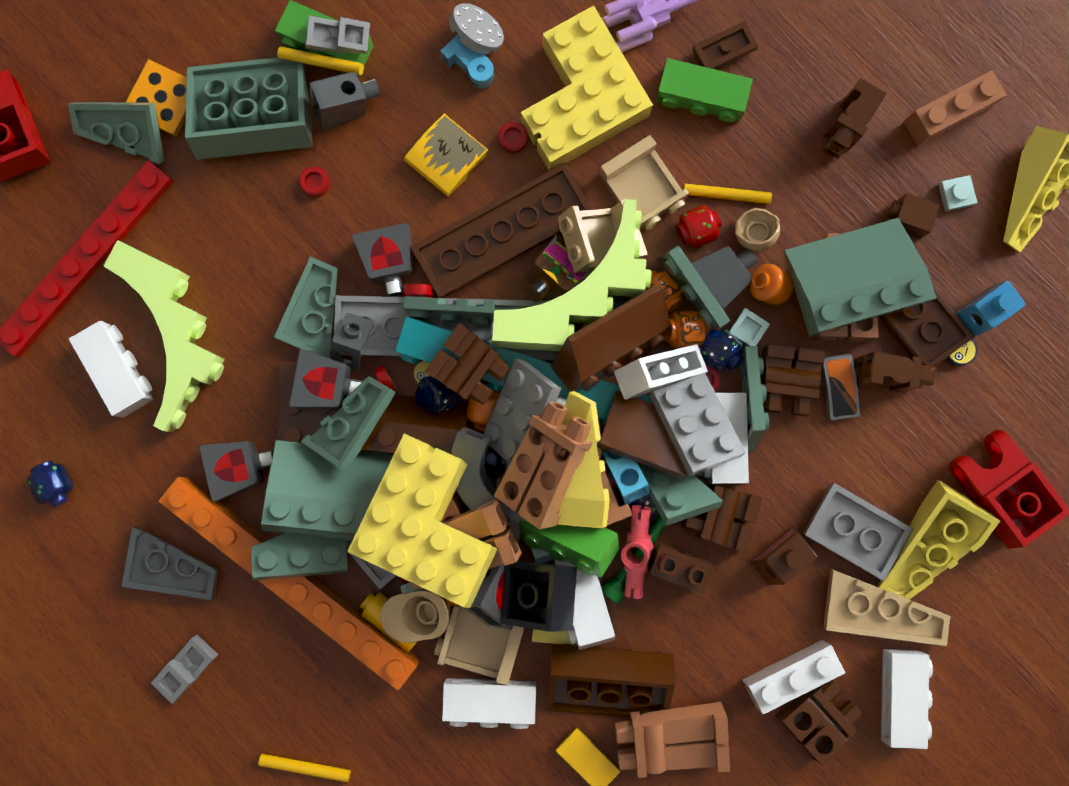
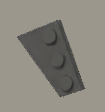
[121,526,219,600]

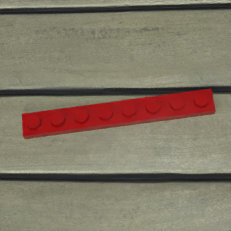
[0,160,174,358]

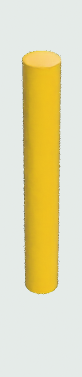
[277,46,364,75]
[683,183,772,204]
[258,754,351,783]

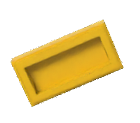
[555,726,621,786]

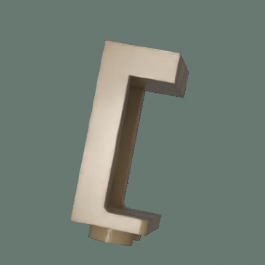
[599,135,689,230]
[557,201,648,273]
[434,605,524,685]

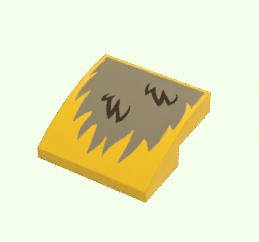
[404,114,488,197]

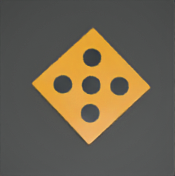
[126,59,187,138]

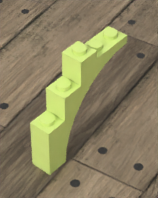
[492,199,651,351]
[104,240,225,433]

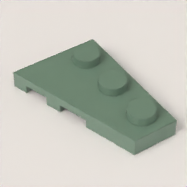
[68,102,165,164]
[658,245,730,329]
[403,296,496,326]
[740,346,769,452]
[301,376,396,472]
[637,462,723,526]
[251,533,348,581]

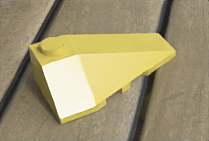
[1003,126,1069,252]
[557,391,610,528]
[877,480,1000,600]

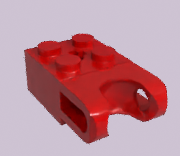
[0,69,51,182]
[949,430,1069,549]

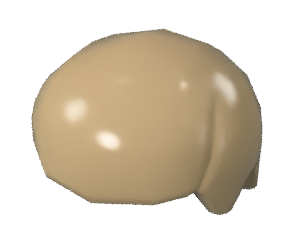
[735,208,780,252]

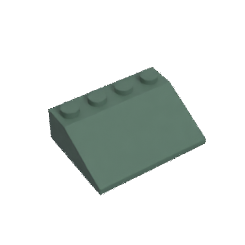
[185,57,313,160]
[783,218,936,337]
[261,440,394,540]

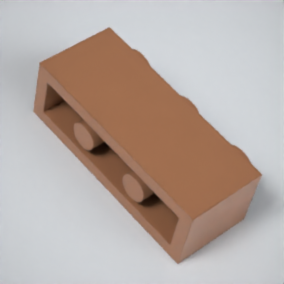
[904,70,1007,147]

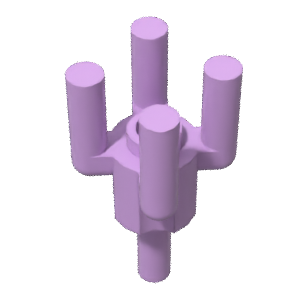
[602,0,699,52]

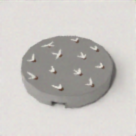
[449,3,504,54]

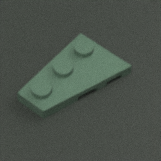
[274,256,338,359]

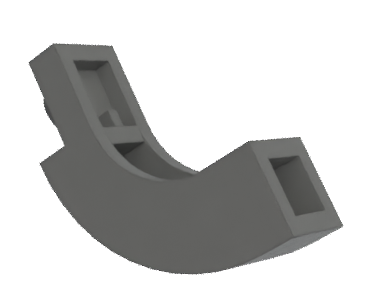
[451,427,527,523]

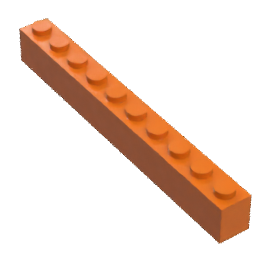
[158,477,421,691]

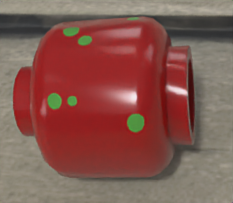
[676,205,722,249]

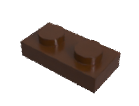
[692,21,758,70]

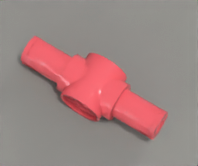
[621,505,654,599]

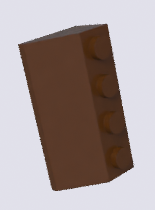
[551,284,671,392]
[361,394,468,454]
[546,644,675,718]

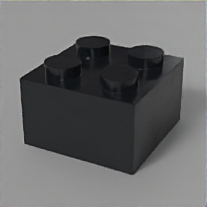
[500,561,577,632]

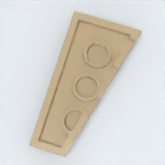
[823,568,950,646]

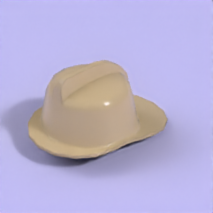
[381,590,451,642]

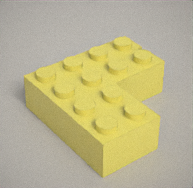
[521,5,653,171]
[347,434,497,608]

